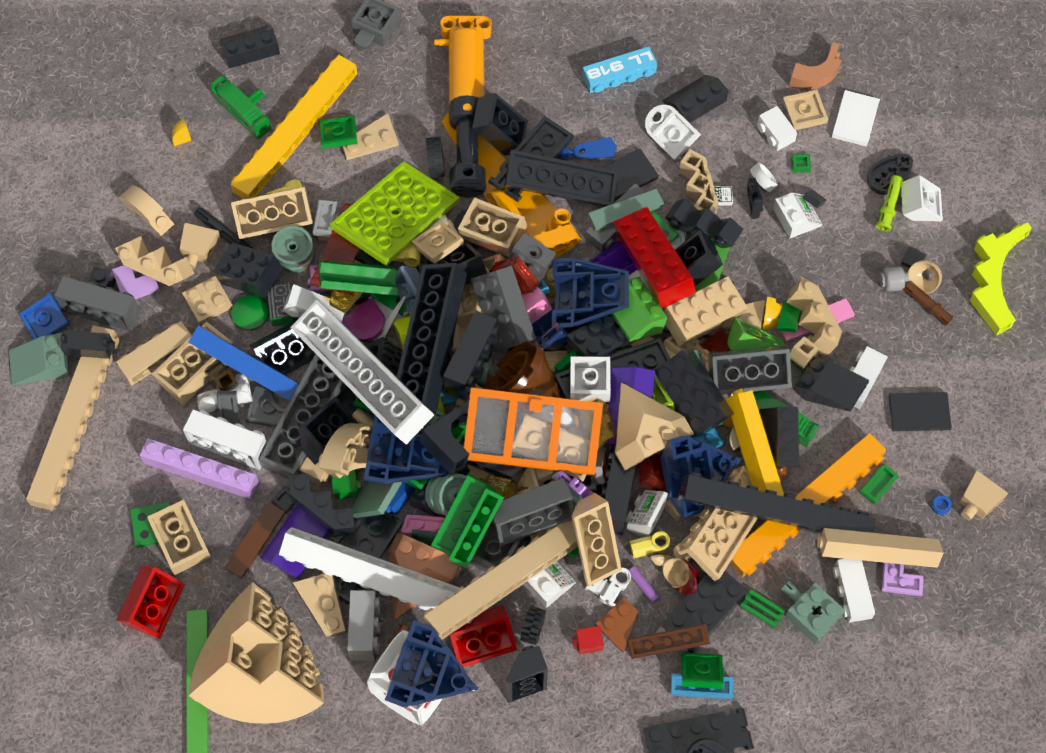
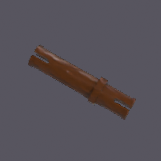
[903,280,954,326]

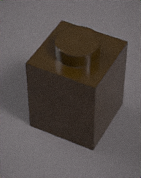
[205,361,238,391]

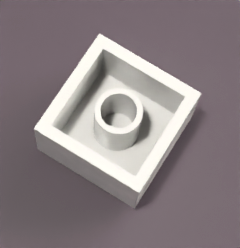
[570,357,610,402]

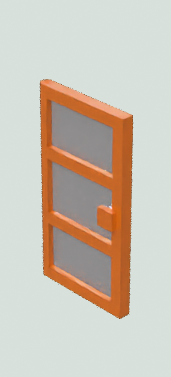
[464,388,603,475]

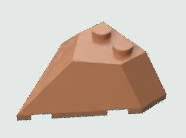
[388,533,460,620]

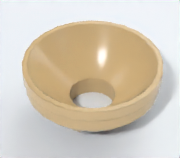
[908,260,942,294]

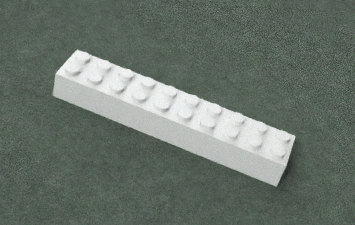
[290,300,434,444]

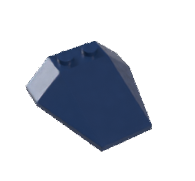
[552,258,629,328]
[363,415,447,484]

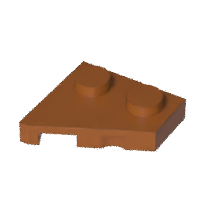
[595,597,638,653]

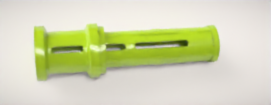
[875,175,903,232]

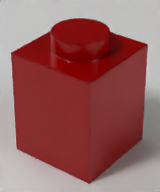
[573,626,604,654]

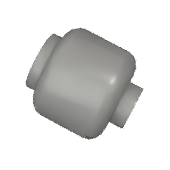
[879,266,909,292]

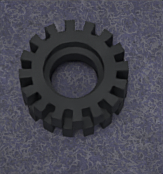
[520,606,547,645]

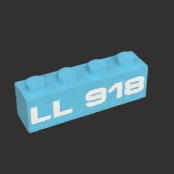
[582,47,657,93]

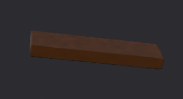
[224,502,286,579]
[628,624,710,659]

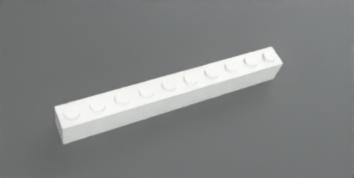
[279,527,473,624]

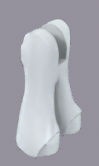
[197,373,253,413]

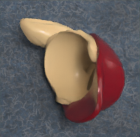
[650,555,698,595]

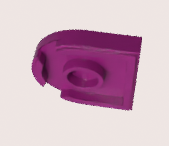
[342,297,386,341]

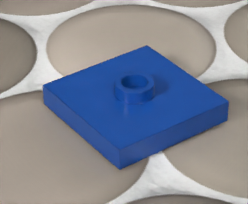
[19,293,70,340]

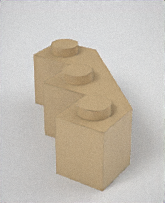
[679,149,719,214]
[115,236,194,286]
[787,277,842,357]

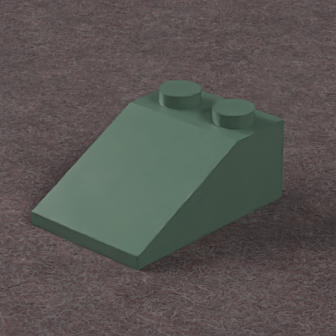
[9,333,70,386]

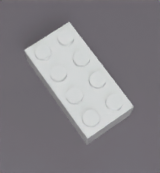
[183,410,267,470]

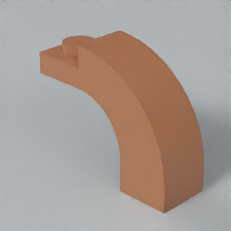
[789,42,842,90]

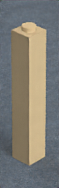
[817,528,944,568]

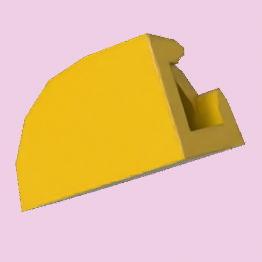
[172,119,191,146]
[762,297,783,331]

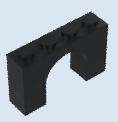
[419,397,507,474]

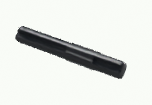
[194,207,253,249]

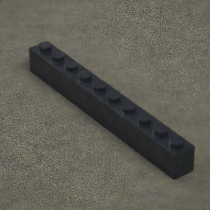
[678,472,876,533]

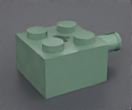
[781,581,846,644]

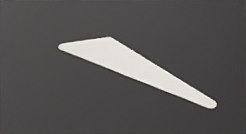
[373,296,405,342]

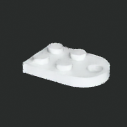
[645,105,701,161]

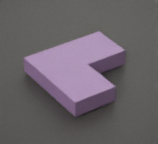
[112,265,160,299]
[881,562,923,596]

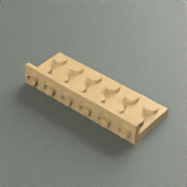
[678,466,758,581]

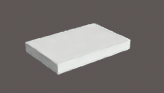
[832,90,880,147]

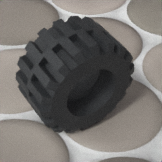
[367,337,403,376]

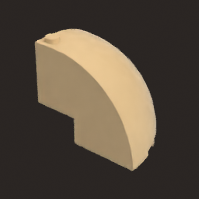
[189,582,324,724]

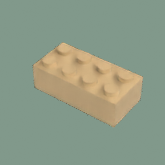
[231,186,313,239]
[663,276,748,347]

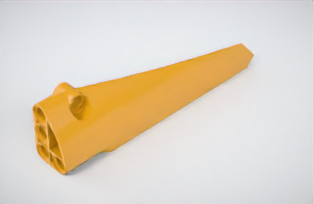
[442,113,581,259]

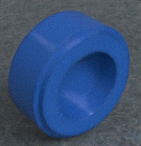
[931,495,952,515]

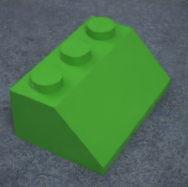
[612,276,668,342]
[727,317,791,357]

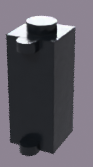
[60,330,115,359]

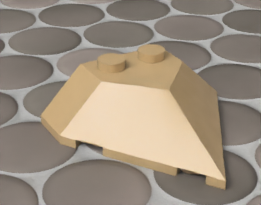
[615,382,694,471]

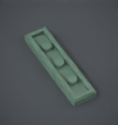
[588,189,664,231]

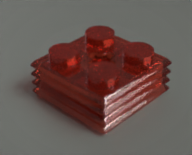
[489,256,540,295]
[637,453,668,499]

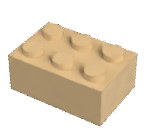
[458,198,527,257]
[147,500,211,575]

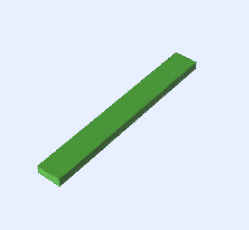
[187,609,209,753]

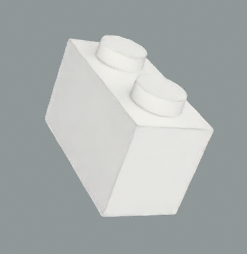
[757,106,797,151]

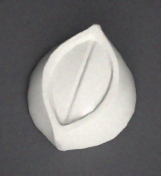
[750,162,778,192]

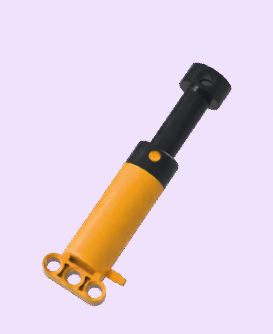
[434,16,492,198]

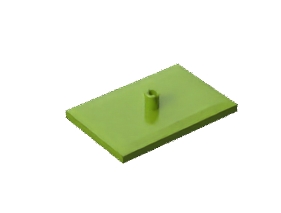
[330,161,460,266]

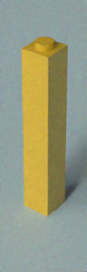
[726,389,784,496]

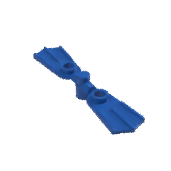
[556,137,617,161]

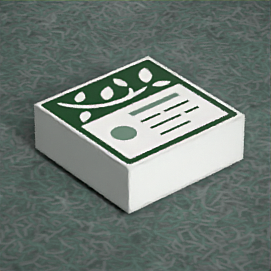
[714,186,733,205]

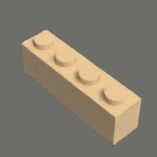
[116,321,192,386]

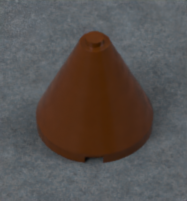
[483,340,562,415]

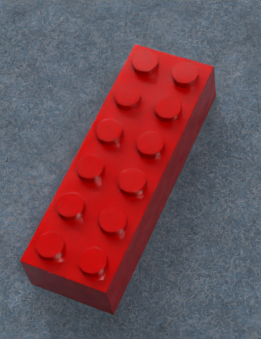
[613,207,696,309]

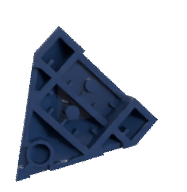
[508,300,570,352]
[660,435,742,518]
[385,620,479,708]

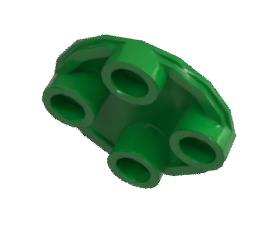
[231,295,269,331]

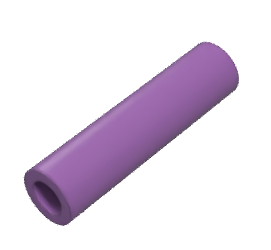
[629,566,660,603]

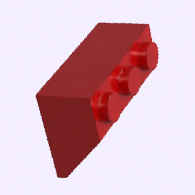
[116,566,185,639]
[449,605,517,667]

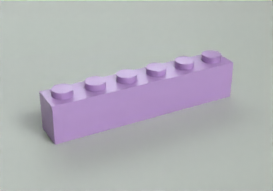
[139,438,259,500]

